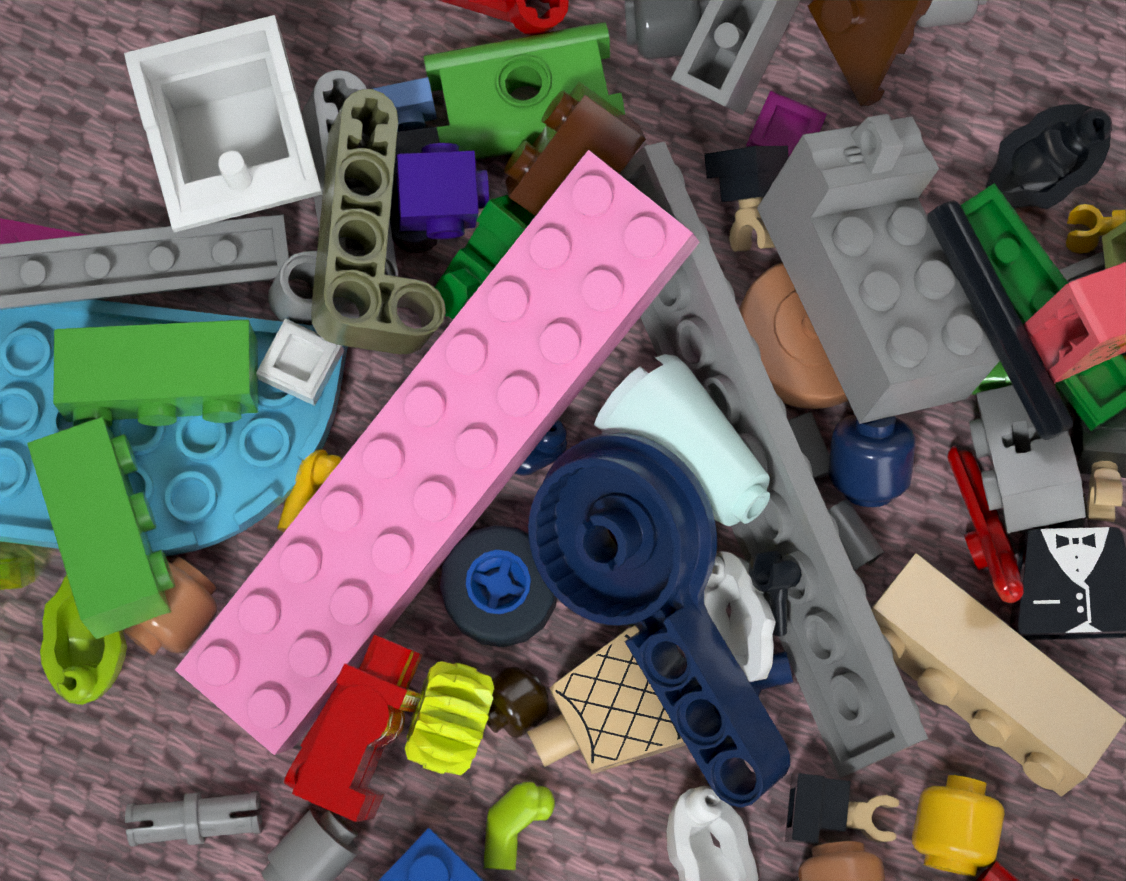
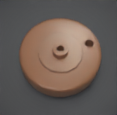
[739,262,848,409]

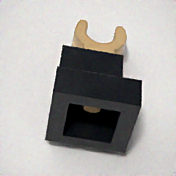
[704,145,789,252]
[785,773,899,845]

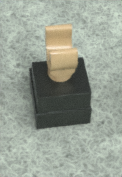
[1070,408,1126,522]

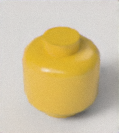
[912,775,1005,877]

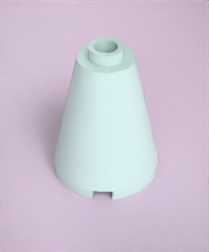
[594,354,770,526]

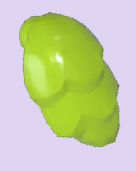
[40,574,127,705]

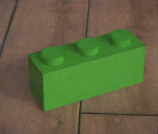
[53,320,258,427]
[27,417,175,639]

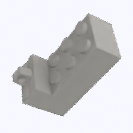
[757,114,1000,424]

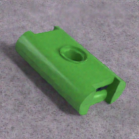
[423,21,625,161]

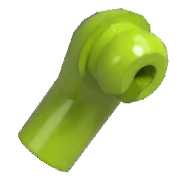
[483,781,555,870]

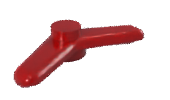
[947,445,1024,603]

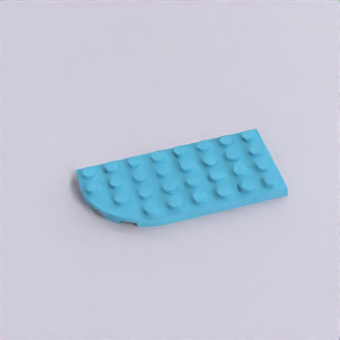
[0,300,348,556]

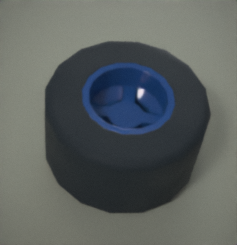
[440,525,556,647]

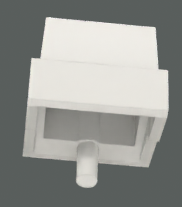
[124,15,323,233]

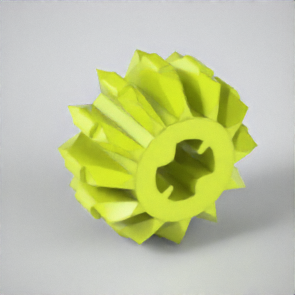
[405,661,494,775]

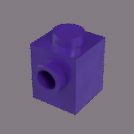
[396,143,489,239]

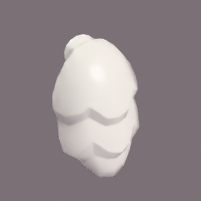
[704,551,776,682]
[667,786,759,881]

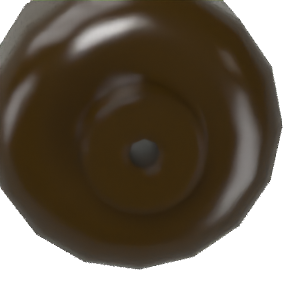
[486,667,549,738]

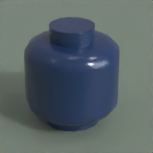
[829,414,916,507]

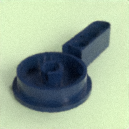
[528,432,790,807]

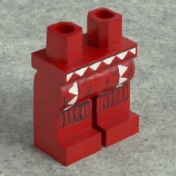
[292,634,423,822]

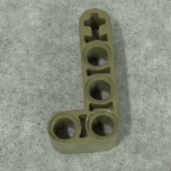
[311,89,446,355]

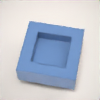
[373,77,437,132]

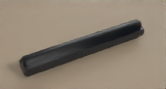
[927,200,1073,440]

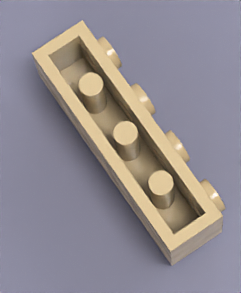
[871,553,1126,797]

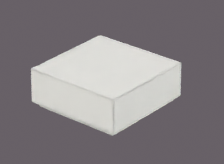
[256,319,344,406]

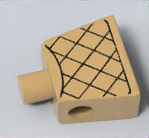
[527,626,686,774]

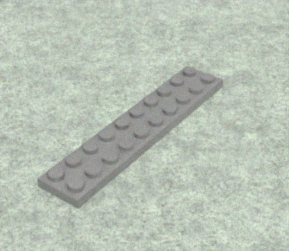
[620,142,928,778]

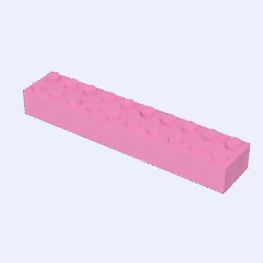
[175,150,700,755]

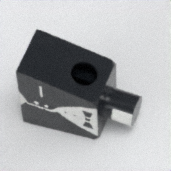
[1009,493,1126,641]

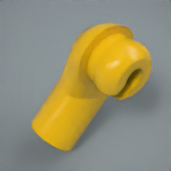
[277,449,342,532]

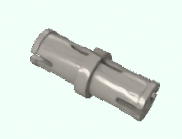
[125,791,263,847]

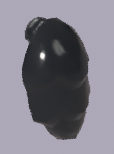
[985,104,1112,209]

